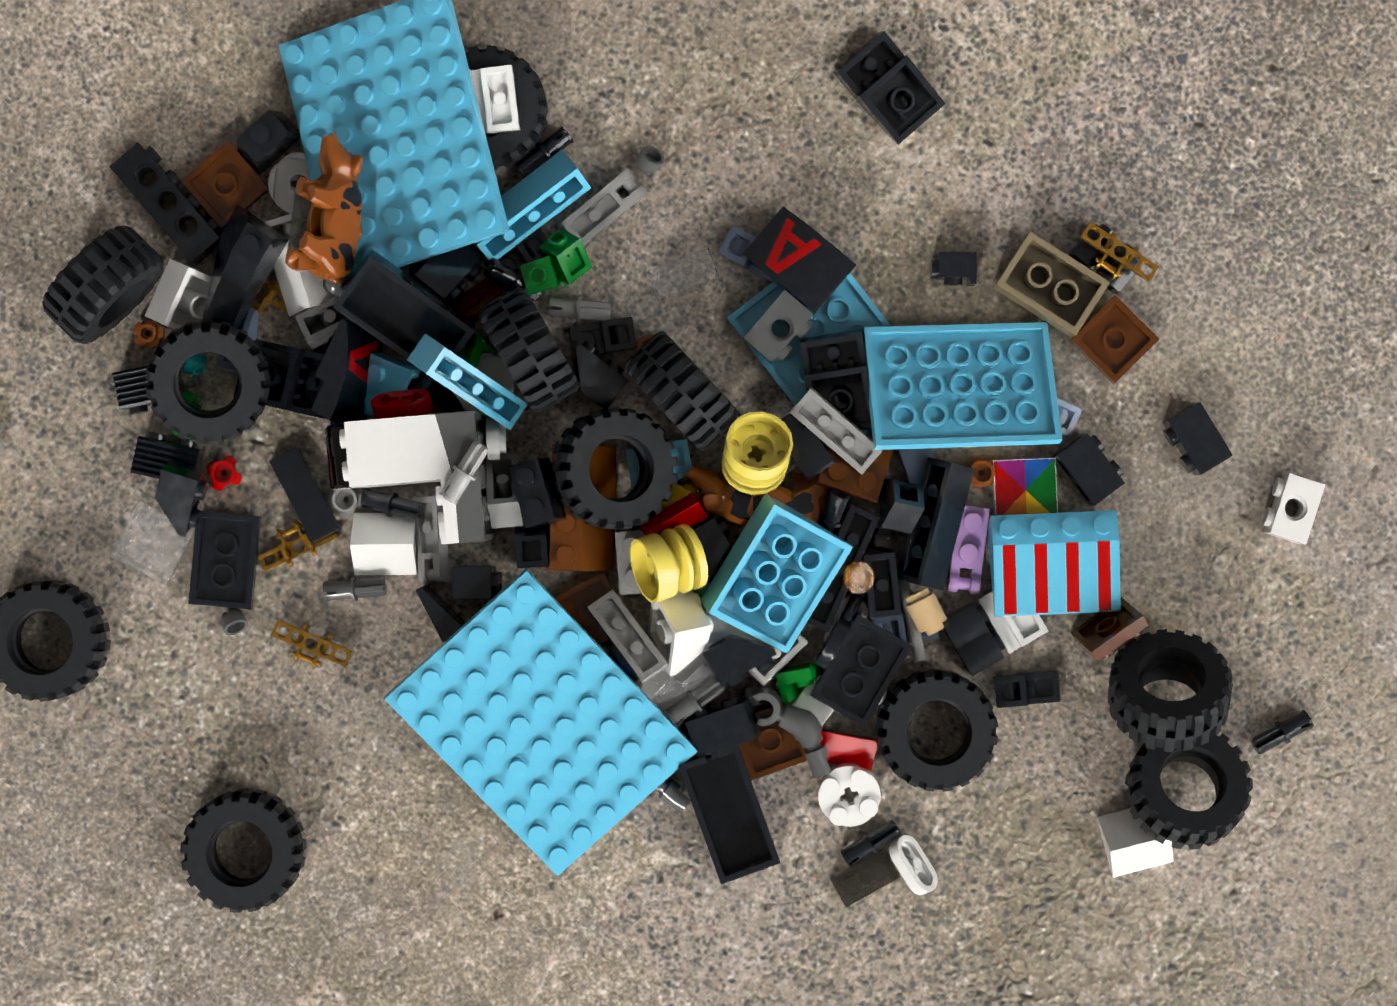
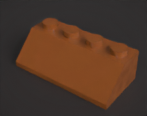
[549,444,617,571]

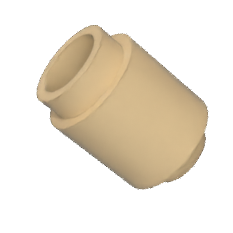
[905,587,947,636]

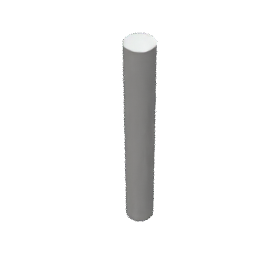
[897,570,927,663]

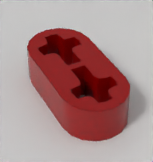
[371,389,433,419]

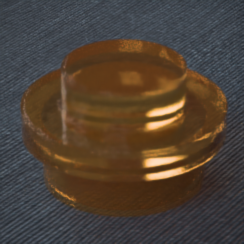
[843,562,874,594]

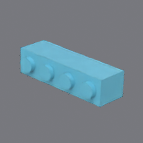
[476,150,591,260]
[407,334,528,430]

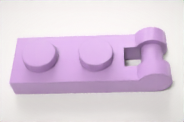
[947,505,990,595]

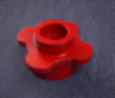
[206,455,242,491]

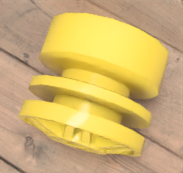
[721,411,793,495]
[629,524,708,603]

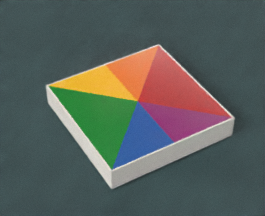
[992,458,1058,515]

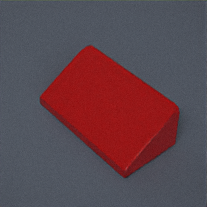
[640,492,708,535]
[820,729,878,770]

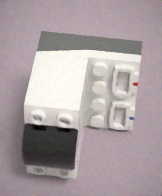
[325,411,496,544]

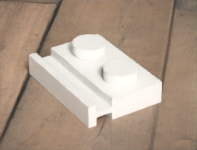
[470,65,520,134]
[977,591,1049,654]

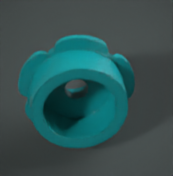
[182,353,207,378]

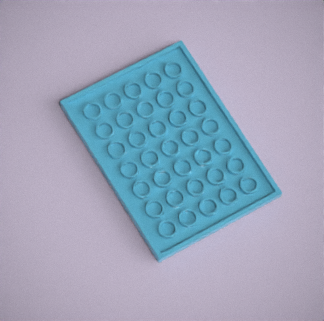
[278,0,510,279]
[384,568,698,876]

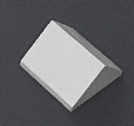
[273,244,337,317]
[350,513,418,575]
[1097,807,1174,878]

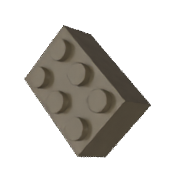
[992,231,1110,338]

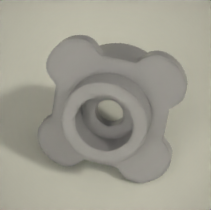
[327,481,362,519]

